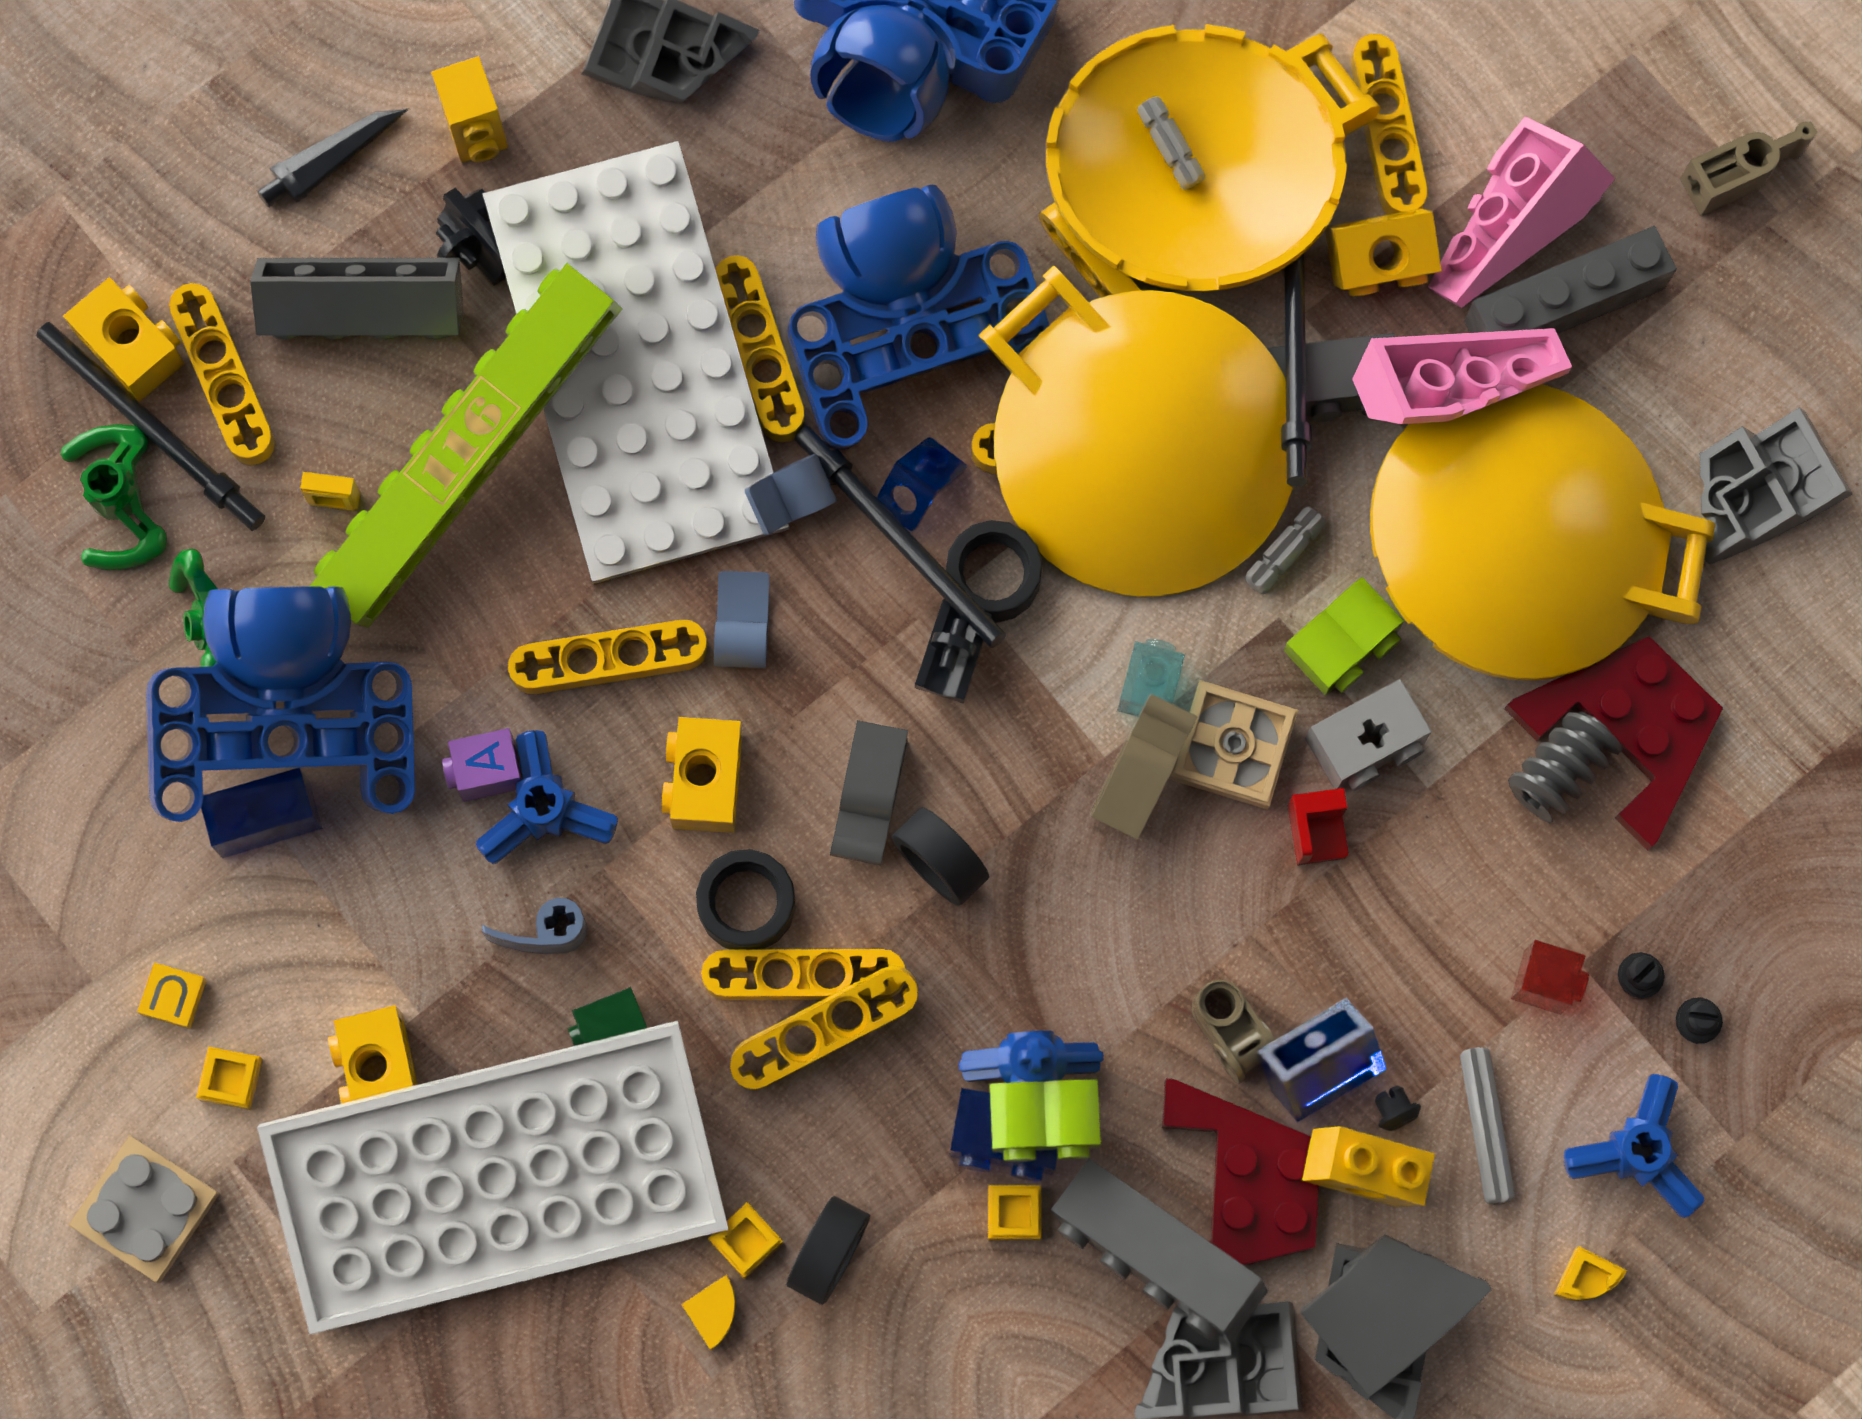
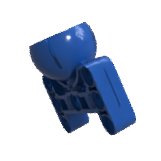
[794,0,1060,142]
[787,185,1049,450]
[146,587,415,822]

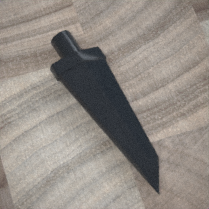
[257,109,409,208]

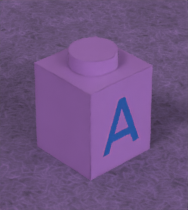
[442,728,522,802]

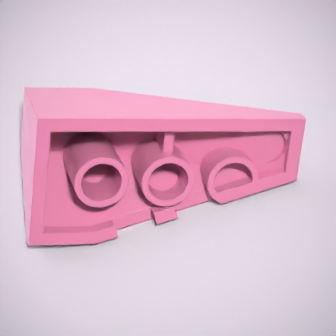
[1428,117,1615,308]
[1352,328,1572,424]

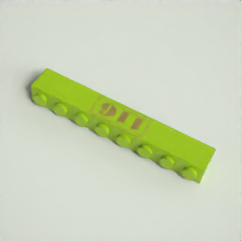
[310,263,623,628]

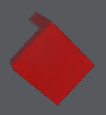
[1287,788,1349,866]

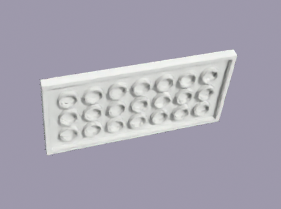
[483,141,789,584]
[257,1021,728,1334]

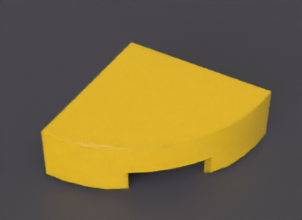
[1554,1246,1627,1301]
[681,1275,735,1350]

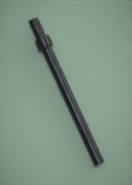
[1281,254,1312,487]
[36,322,265,531]
[795,426,1006,648]

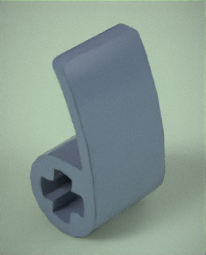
[744,454,837,536]
[714,571,769,669]
[482,898,587,954]

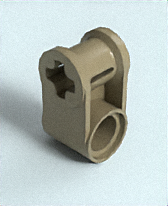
[1192,980,1282,1084]

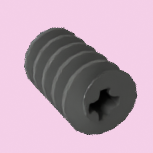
[1508,712,1623,823]

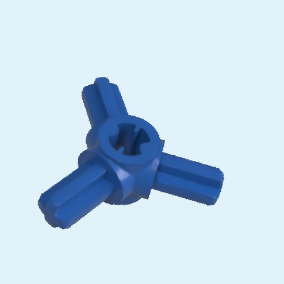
[476,730,618,864]
[959,1031,1104,1083]
[1563,1074,1705,1218]

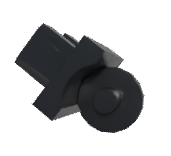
[436,187,506,286]
[915,599,992,704]

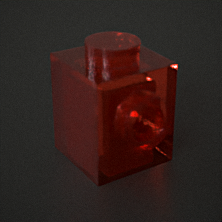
[1511,940,1589,1015]

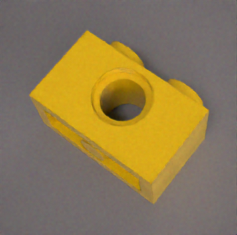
[431,56,508,163]
[1325,208,1442,296]
[63,277,185,402]
[662,717,743,833]
[328,1005,418,1104]
[1302,1126,1435,1207]

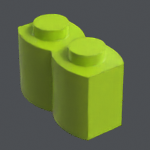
[1284,577,1404,696]
[990,1080,1101,1162]

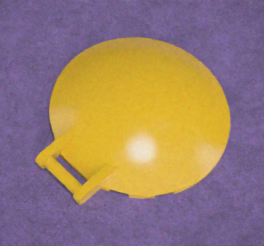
[1046,24,1381,291]
[978,266,1293,597]
[1370,384,1715,681]

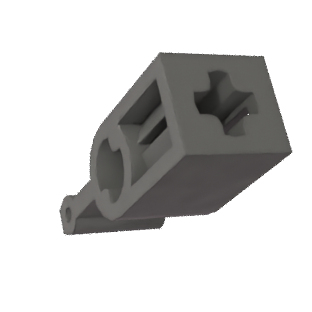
[830,720,908,866]

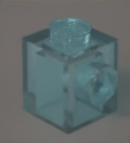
[1117,639,1185,717]

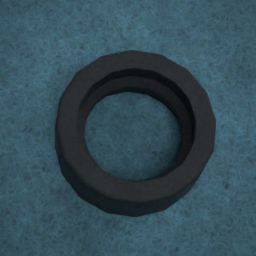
[946,520,1043,623]
[892,807,989,906]
[696,849,796,950]
[786,1196,870,1305]

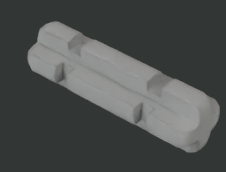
[1138,96,1205,190]
[1245,507,1326,594]

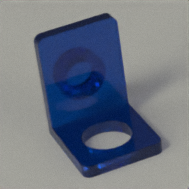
[877,437,967,531]

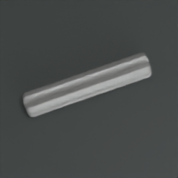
[1460,1047,1515,1204]

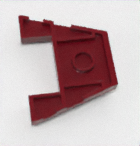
[1504,636,1723,850]
[1162,1078,1319,1266]

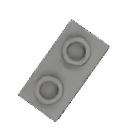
[1305,679,1431,791]

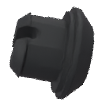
[1618,952,1665,999]
[1675,997,1723,1044]
[1375,1085,1421,1131]

